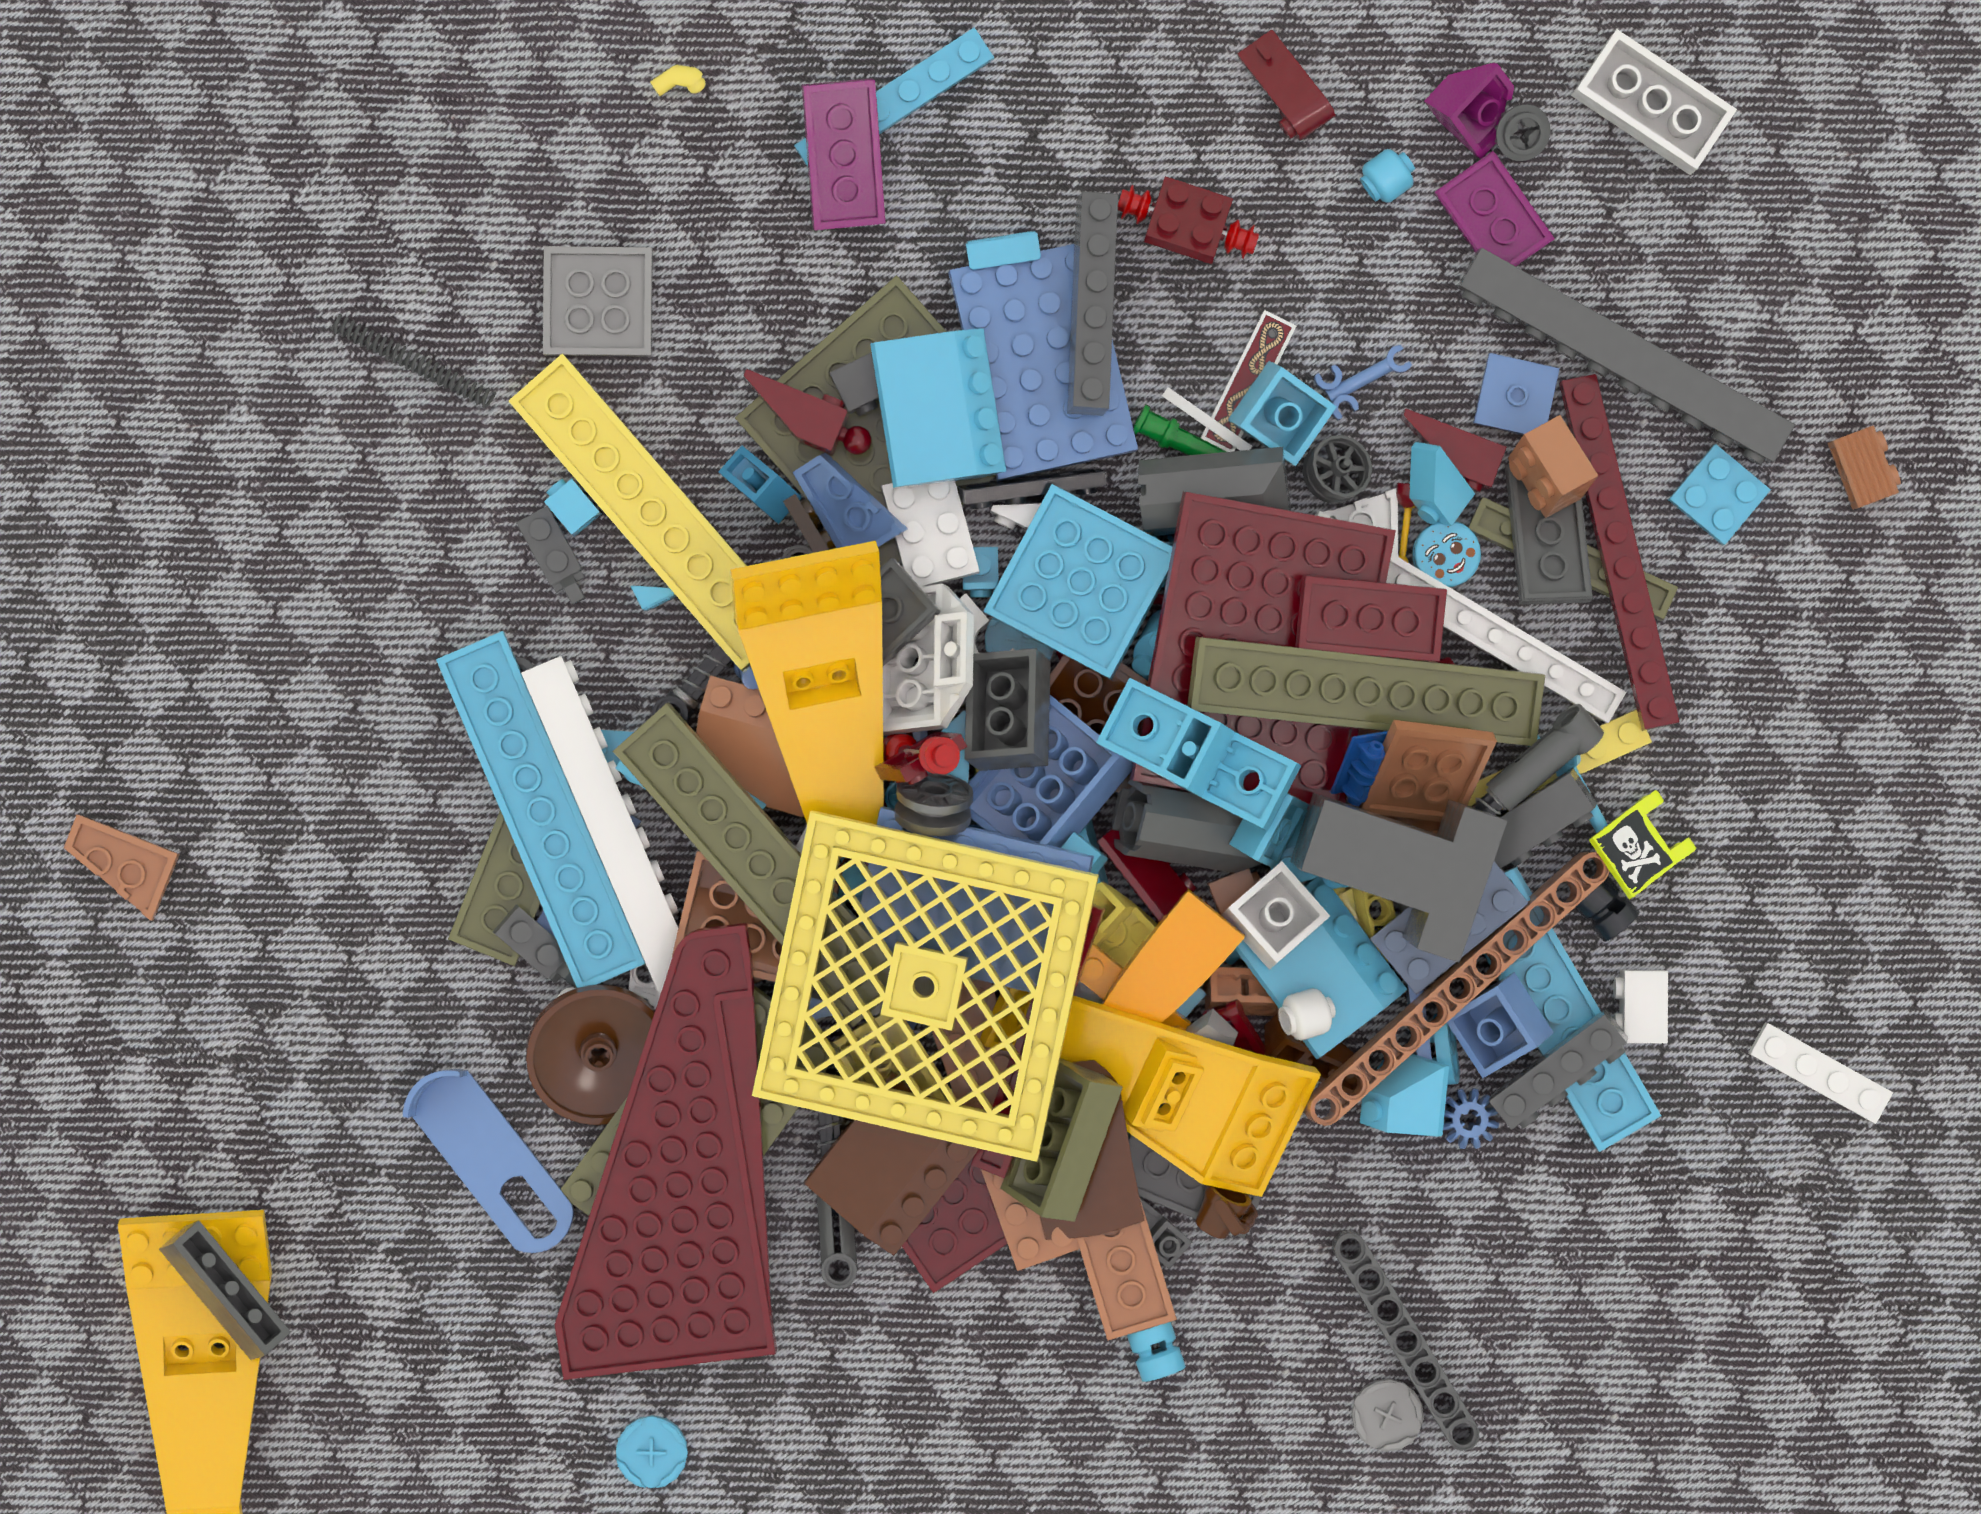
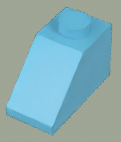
[1409,442,1475,526]

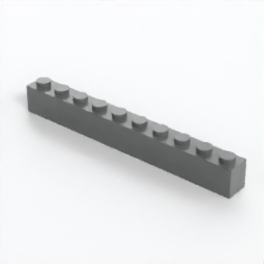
[1456,248,1795,465]

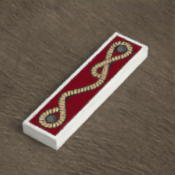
[1201,310,1296,452]

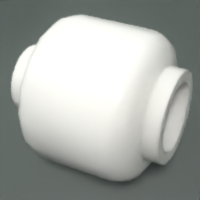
[1278,988,1336,1041]

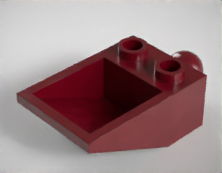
[743,369,872,456]

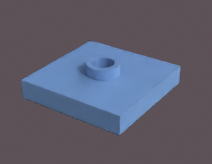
[1473,353,1560,435]

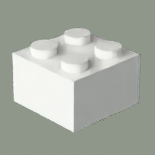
[1221,861,1330,970]

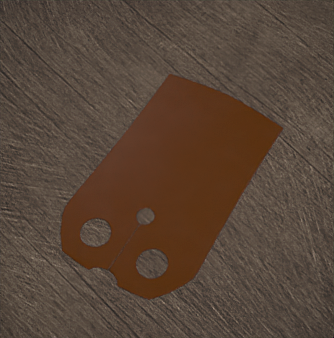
[1040,1060,1145,1240]

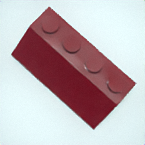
[1096,827,1211,923]

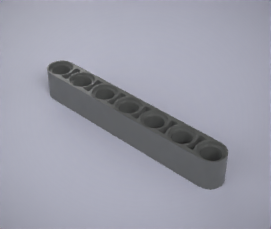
[1332,1230,1480,1451]

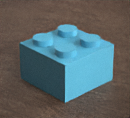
[1228,361,1337,466]

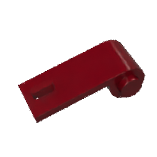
[1237,29,1336,141]

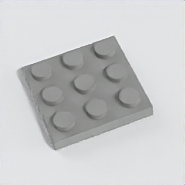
[543,246,653,357]

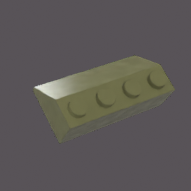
[1000,1058,1123,1222]

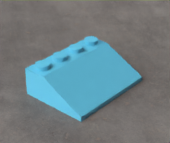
[870,328,1006,488]
[1235,876,1407,1059]

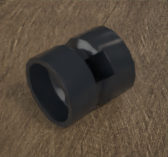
[1575,875,1640,942]

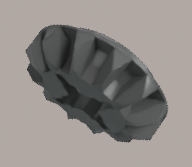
[1494,103,1551,161]

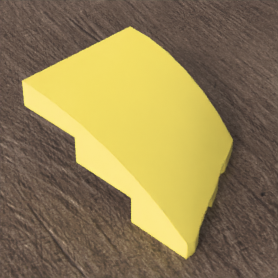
[1093,882,1157,967]

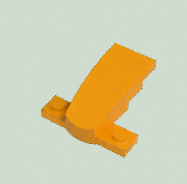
[1079,889,1245,1031]

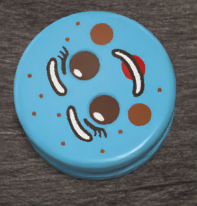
[1412,521,1481,587]

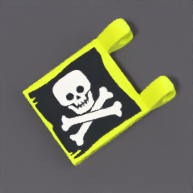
[1589,790,1696,899]

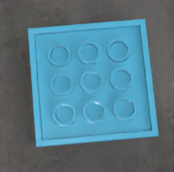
[983,484,1172,680]

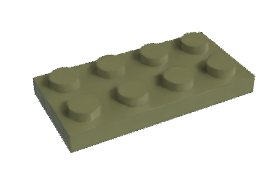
[448,810,541,966]

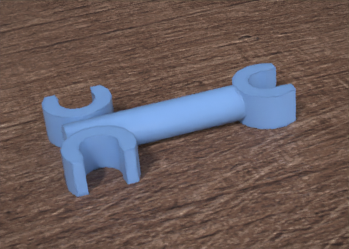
[1314,345,1412,421]

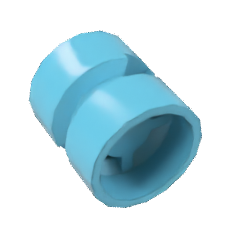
[1127,1322,1186,1382]

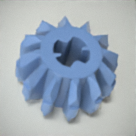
[1443,1088,1499,1149]

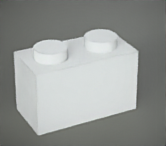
[1613,969,1668,1043]

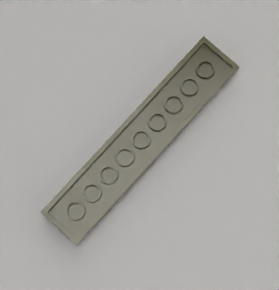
[1187,636,1545,746]
[613,702,891,1027]

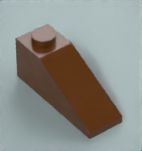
[1264,1013,1357,1094]

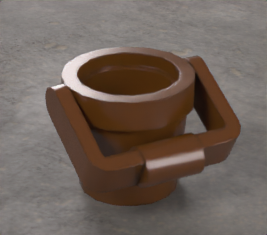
[1195,1186,1258,1239]

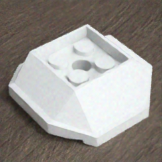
[883,584,974,736]

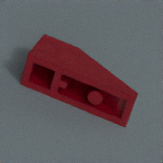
[1400,409,1507,493]

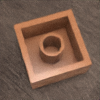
[1508,415,1598,518]

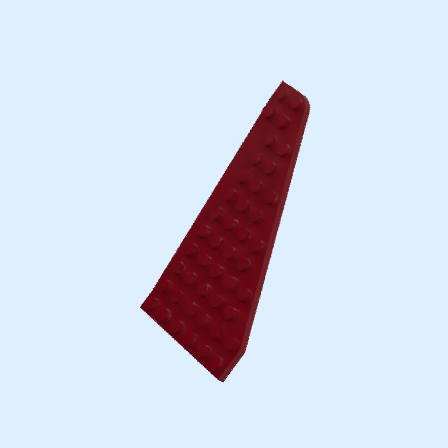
[554,923,777,1380]

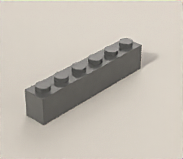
[1067,191,1118,416]

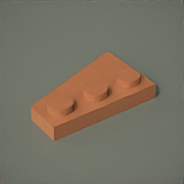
[64,814,180,921]

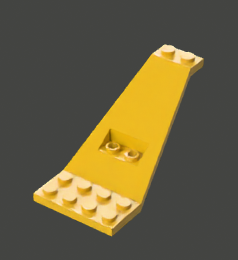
[730,541,884,858]
[980,987,1321,1197]
[118,1210,272,1514]

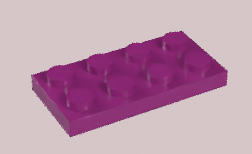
[802,78,886,230]

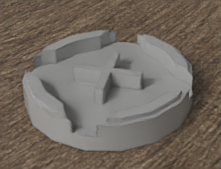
[1351,1378,1424,1452]

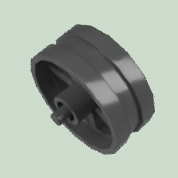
[1302,435,1372,504]

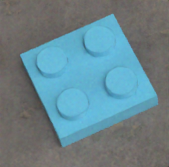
[1668,444,1771,545]

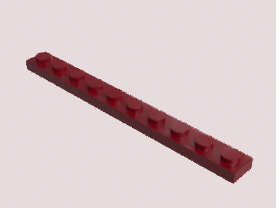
[1559,374,1680,731]

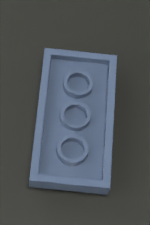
[1370,861,1528,995]

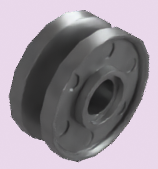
[895,772,973,836]

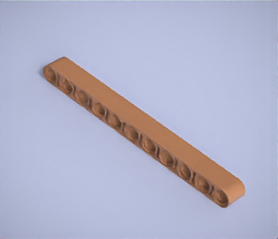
[1304,852,1610,1126]

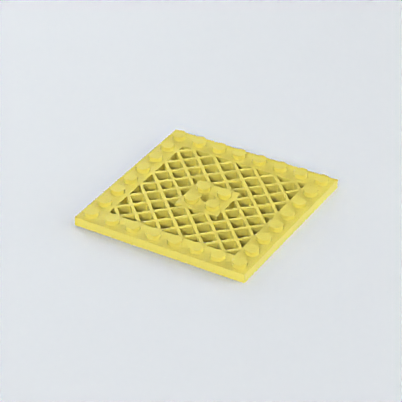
[752,810,1099,1162]

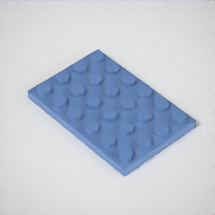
[948,244,1138,482]
[858,806,1094,992]

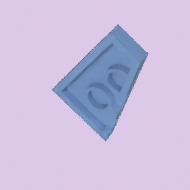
[792,453,908,548]

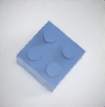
[1447,972,1554,1078]

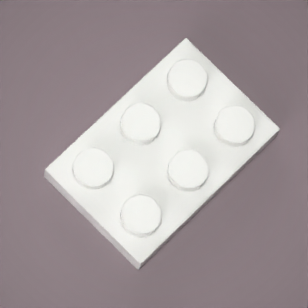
[881,481,980,586]

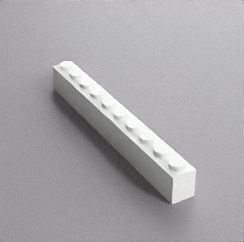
[521,656,679,996]

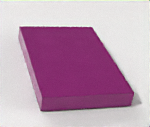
[1434,151,1555,267]

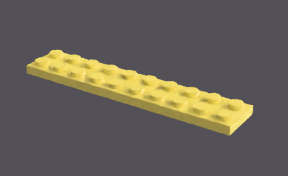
[509,354,750,671]

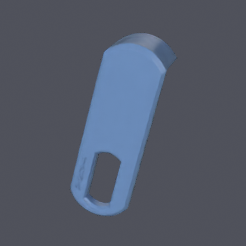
[402,1069,574,1253]

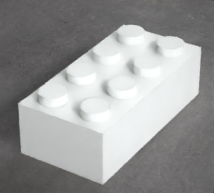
[1571,29,1737,175]

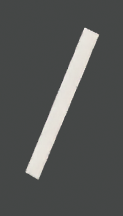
[1162,387,1252,451]

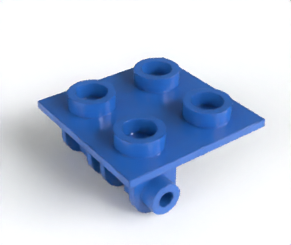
[1330,731,1388,806]

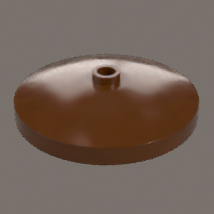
[526,985,655,1125]

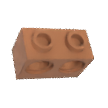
[1204,967,1279,1016]

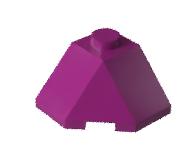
[1424,62,1514,160]

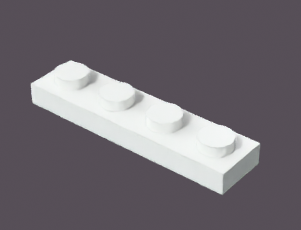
[1748,1022,1893,1124]

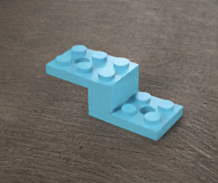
[1096,678,1301,831]

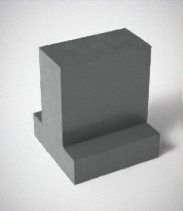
[1290,793,1507,963]

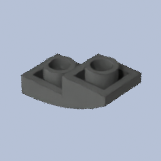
[1140,1197,1192,1269]

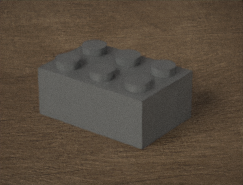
[965,648,1050,771]

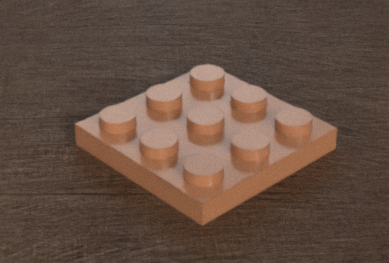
[1358,720,1497,822]

